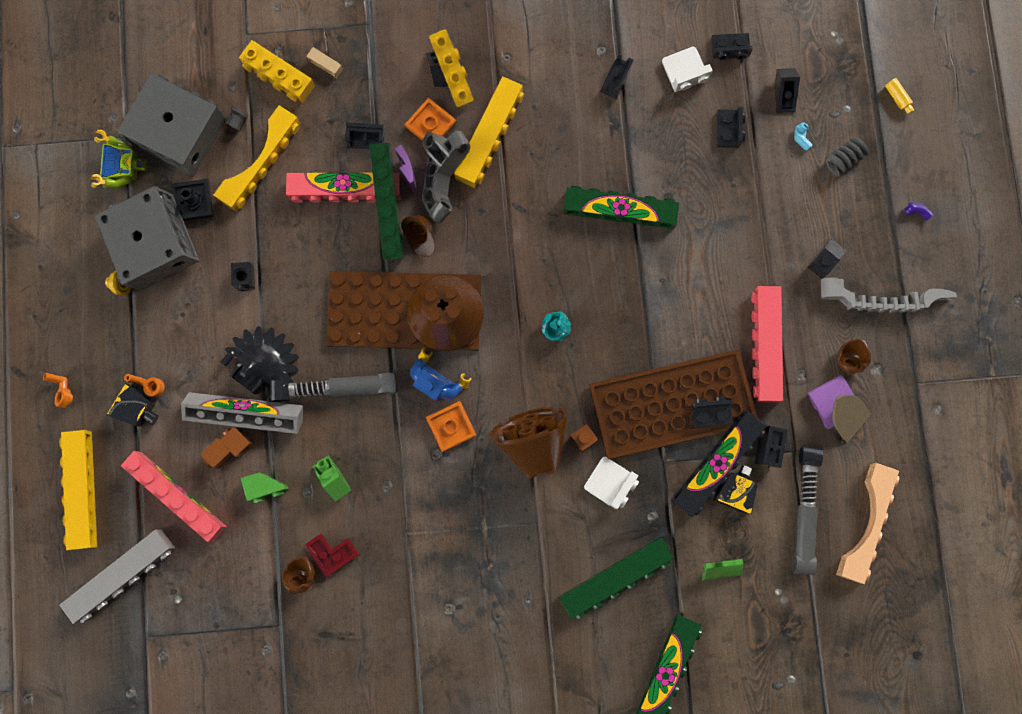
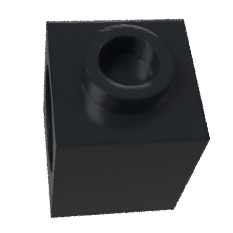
[231,262,255,292]

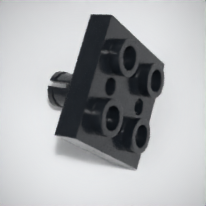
[171,178,214,221]

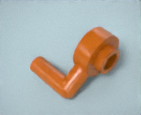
[43,373,73,408]
[124,374,165,397]

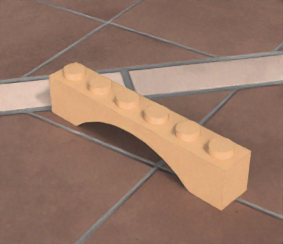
[836,463,899,584]

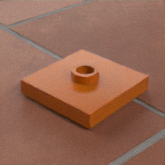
[404,97,457,141]
[425,401,477,452]

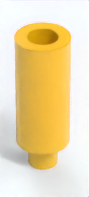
[885,78,914,114]

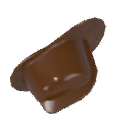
[401,214,435,257]

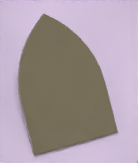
[832,395,871,443]

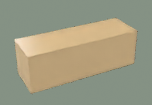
[307,47,343,78]

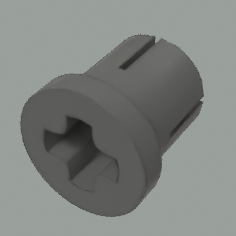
[225,106,249,131]

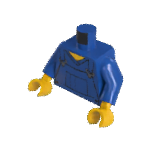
[410,348,471,401]

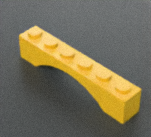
[213,105,301,212]

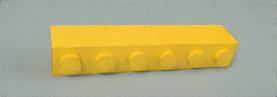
[454,76,524,188]
[59,430,97,550]

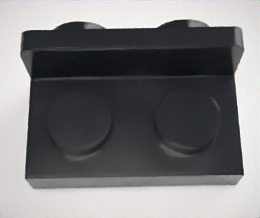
[711,33,753,60]
[717,106,746,148]
[690,397,733,428]

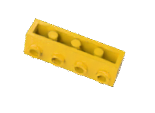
[239,40,315,103]

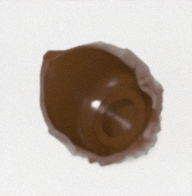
[837,339,871,374]
[282,557,315,594]

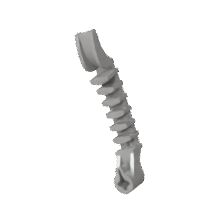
[821,278,957,313]

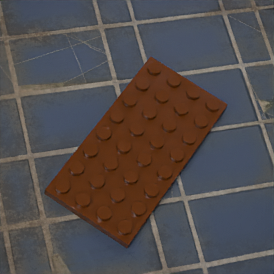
[326,271,481,351]
[589,349,757,459]

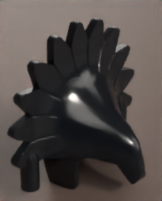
[220,326,299,400]

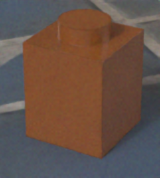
[570,424,598,452]
[220,427,254,458]
[200,438,233,469]

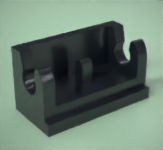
[600,55,634,99]
[345,122,386,150]
[754,425,788,468]

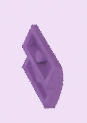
[395,145,417,194]
[807,375,854,429]

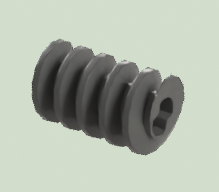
[825,137,870,176]

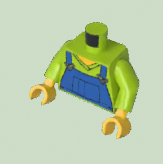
[90,130,147,189]

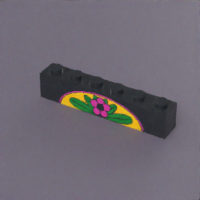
[671,410,766,517]

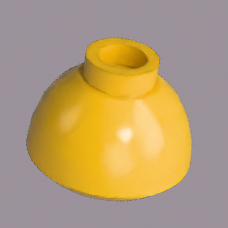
[105,271,131,296]

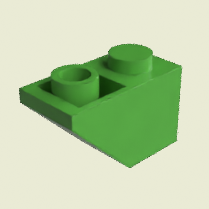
[312,455,351,502]
[241,472,289,504]

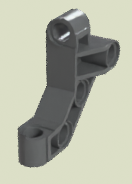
[422,131,471,223]

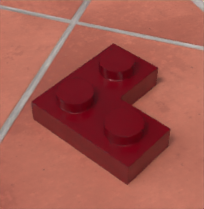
[305,533,360,577]

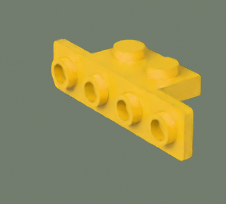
[429,29,474,107]

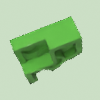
[701,559,743,581]

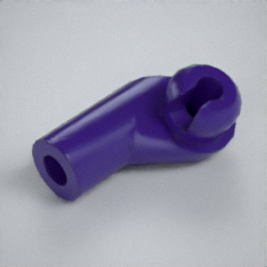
[904,202,934,221]

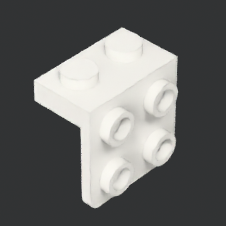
[662,47,713,92]
[584,457,639,509]

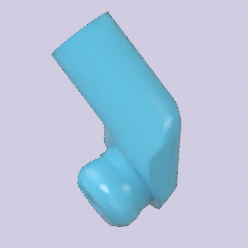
[794,122,813,151]

